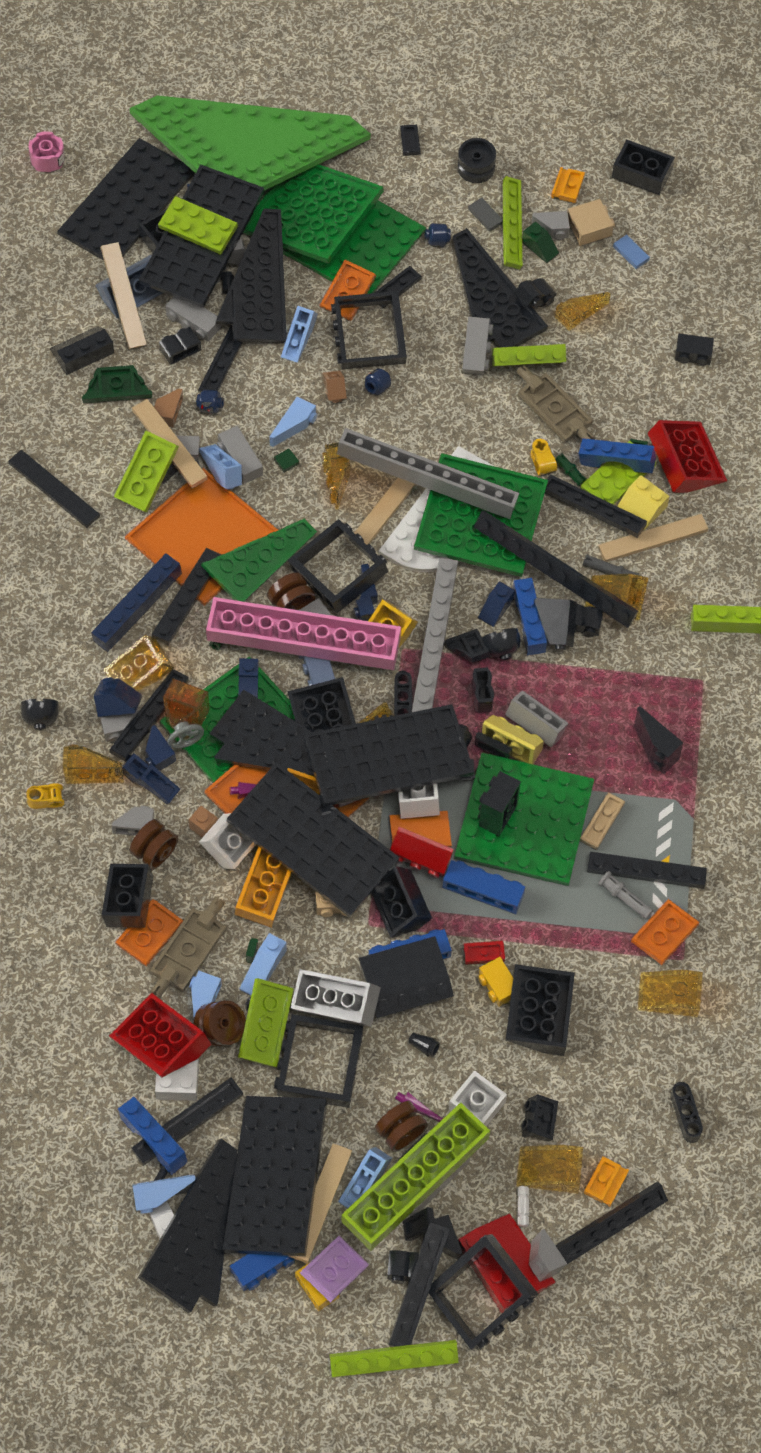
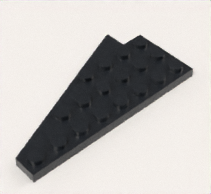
[215,209,287,343]
[452,228,548,348]
[209,689,315,777]
[138,1138,238,1313]

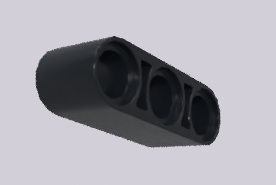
[394,671,412,716]
[671,1082,703,1143]

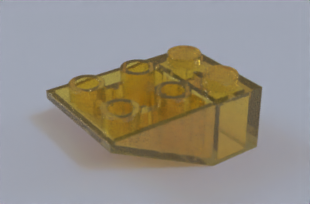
[322,442,350,510]
[585,574,649,620]

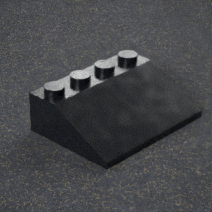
[287,677,356,732]
[358,936,454,1018]
[505,964,575,1056]

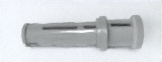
[598,871,653,920]

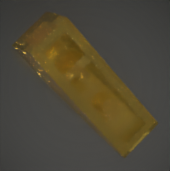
[555,292,610,331]

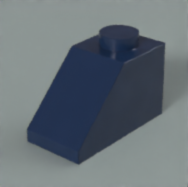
[478,581,515,628]
[145,725,176,771]

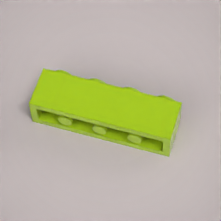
[491,344,566,366]
[691,605,761,634]

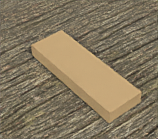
[580,792,625,850]

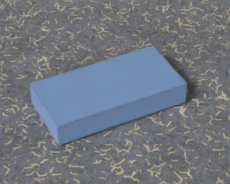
[613,235,650,269]

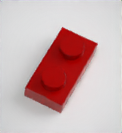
[463,941,505,965]

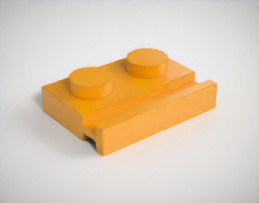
[551,167,585,203]
[584,1156,629,1207]

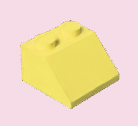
[617,475,670,530]

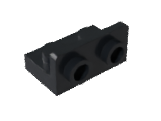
[521,1094,559,1142]

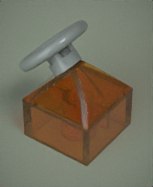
[163,679,210,748]

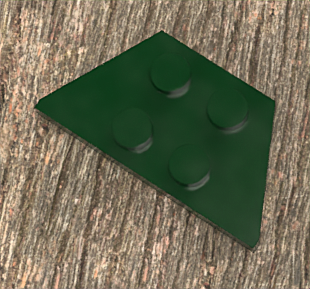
[82,365,152,403]

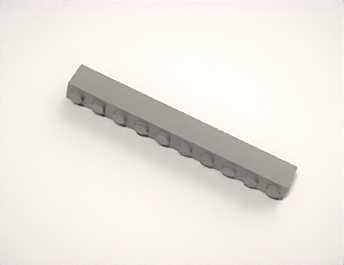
[337,428,519,519]
[412,558,458,712]

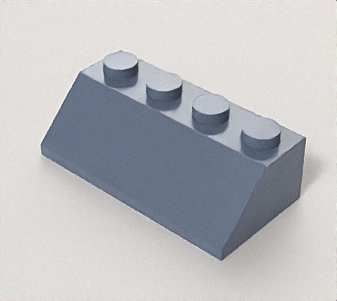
[95,254,163,318]

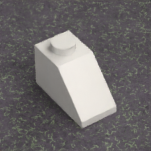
[149,1201,174,1239]

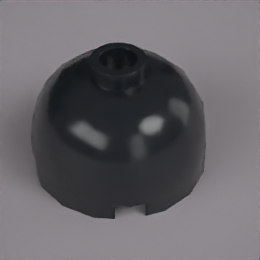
[482,628,521,661]
[21,699,59,730]

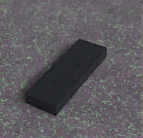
[374,266,422,308]

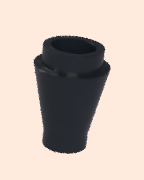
[408,1032,440,1057]

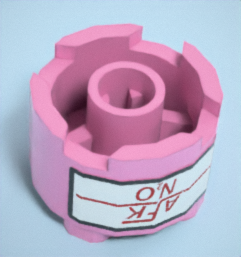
[28,131,65,172]

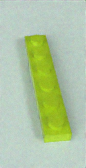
[503,176,523,270]
[329,1340,459,1377]

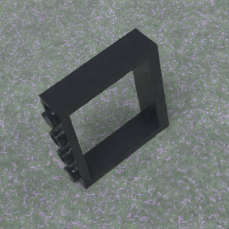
[331,291,407,369]
[288,519,389,613]
[274,1014,364,1108]
[429,1234,539,1350]

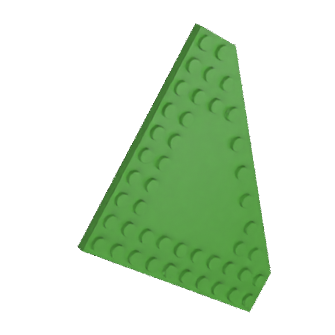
[129,95,371,190]

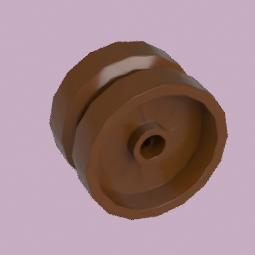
[267,573,316,610]
[129,819,179,870]
[194,1000,246,1047]
[375,1100,428,1152]

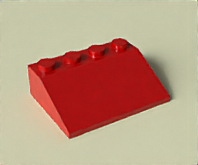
[648,420,727,493]
[109,993,212,1077]
[458,1213,556,1313]

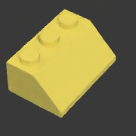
[482,715,544,764]

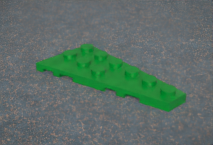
[201,518,317,602]

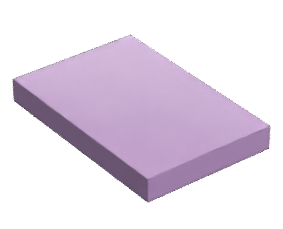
[300,1236,369,1303]

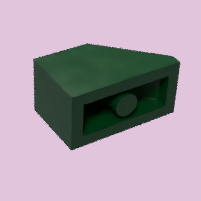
[522,221,559,263]

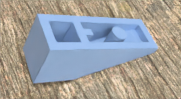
[281,306,318,363]
[270,397,317,447]
[199,444,242,489]
[239,933,287,996]
[189,971,222,1017]
[338,1147,392,1208]
[132,1174,195,1214]

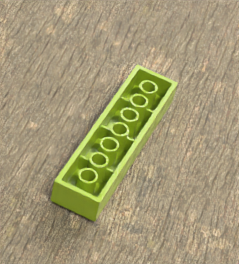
[341,1102,490,1251]

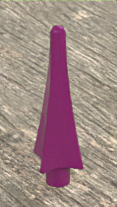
[230,782,257,799]
[395,1092,443,1122]

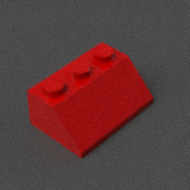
[390,827,454,878]

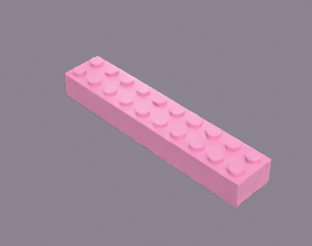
[206,597,401,670]

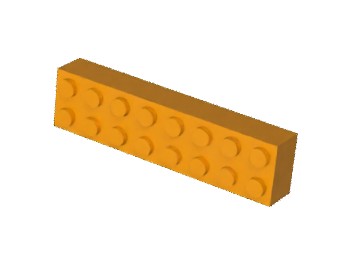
[234,768,320,928]

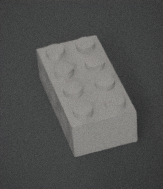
[290,969,381,1027]

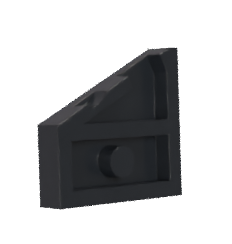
[444,629,491,663]

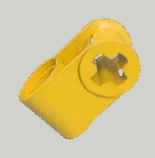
[530,438,557,476]
[26,783,65,809]

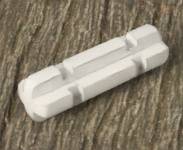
[518,1186,529,1227]

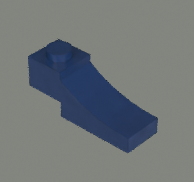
[353,564,378,621]
[238,658,259,698]
[119,753,180,804]

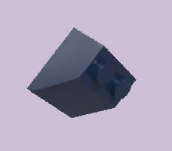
[94,677,142,717]

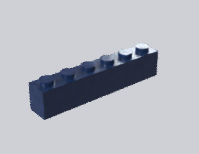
[91,553,182,652]

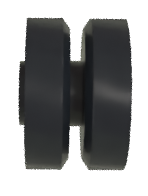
[457,138,496,183]

